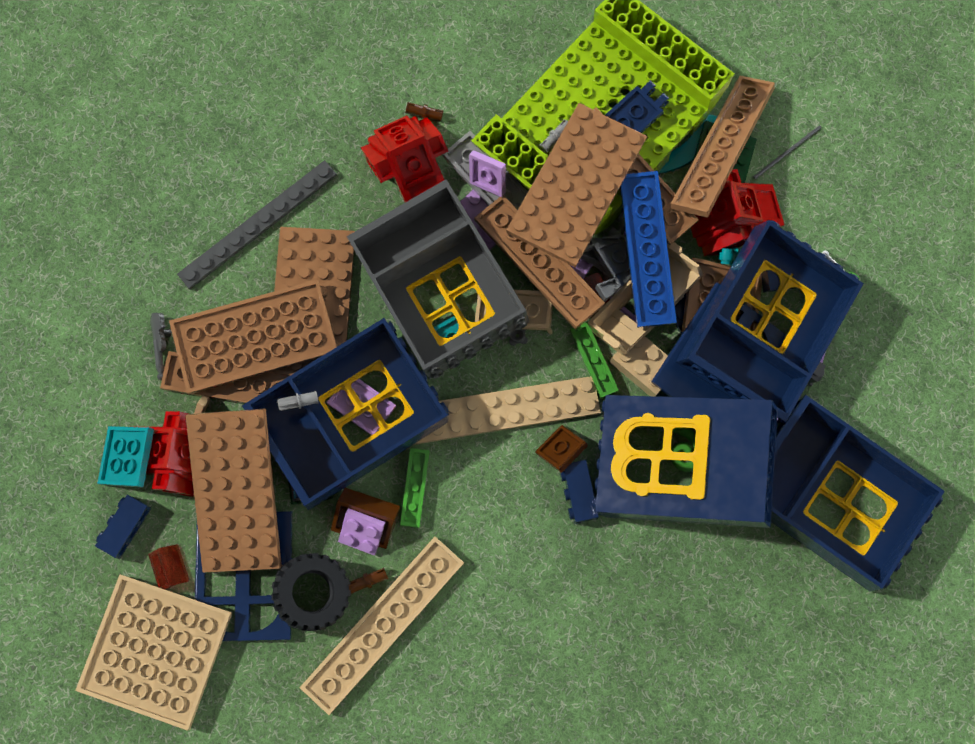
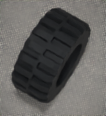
[271,553,351,631]

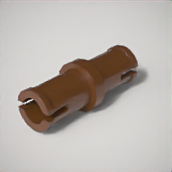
[405,102,444,122]
[349,567,388,594]

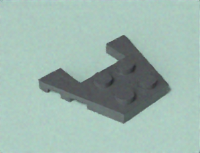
[584,235,631,302]

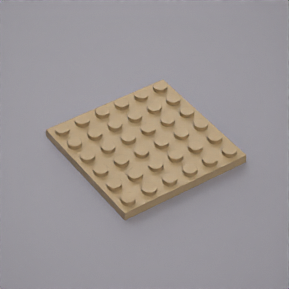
[75,574,232,730]

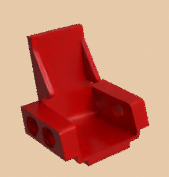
[361,115,449,203]
[691,169,784,256]
[146,411,194,497]

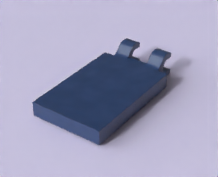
[605,80,669,133]

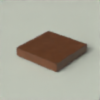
[535,425,588,473]

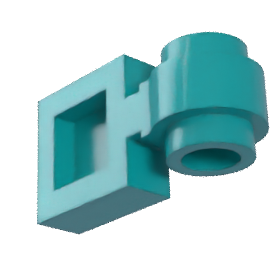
[719,248,742,266]

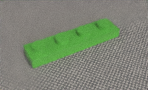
[570,322,619,399]
[400,448,430,528]

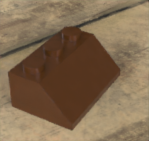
[331,487,400,549]

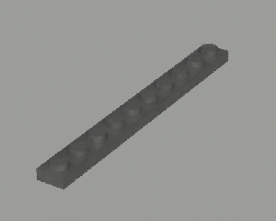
[177,160,337,290]

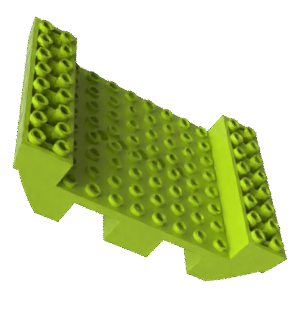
[471,0,735,236]

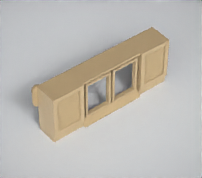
[587,242,703,356]

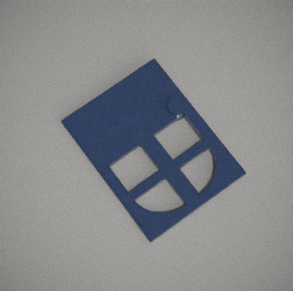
[651,282,787,399]
[195,511,293,641]

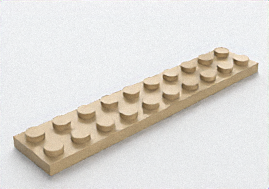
[413,376,601,445]
[299,537,464,715]

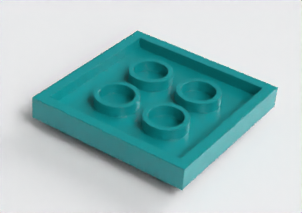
[97,426,154,487]

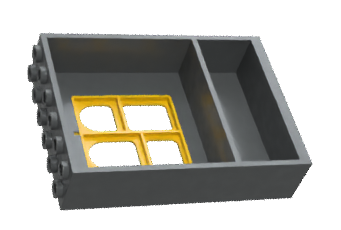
[347,180,529,379]

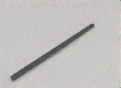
[753,125,822,179]

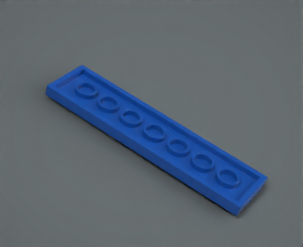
[620,171,677,328]

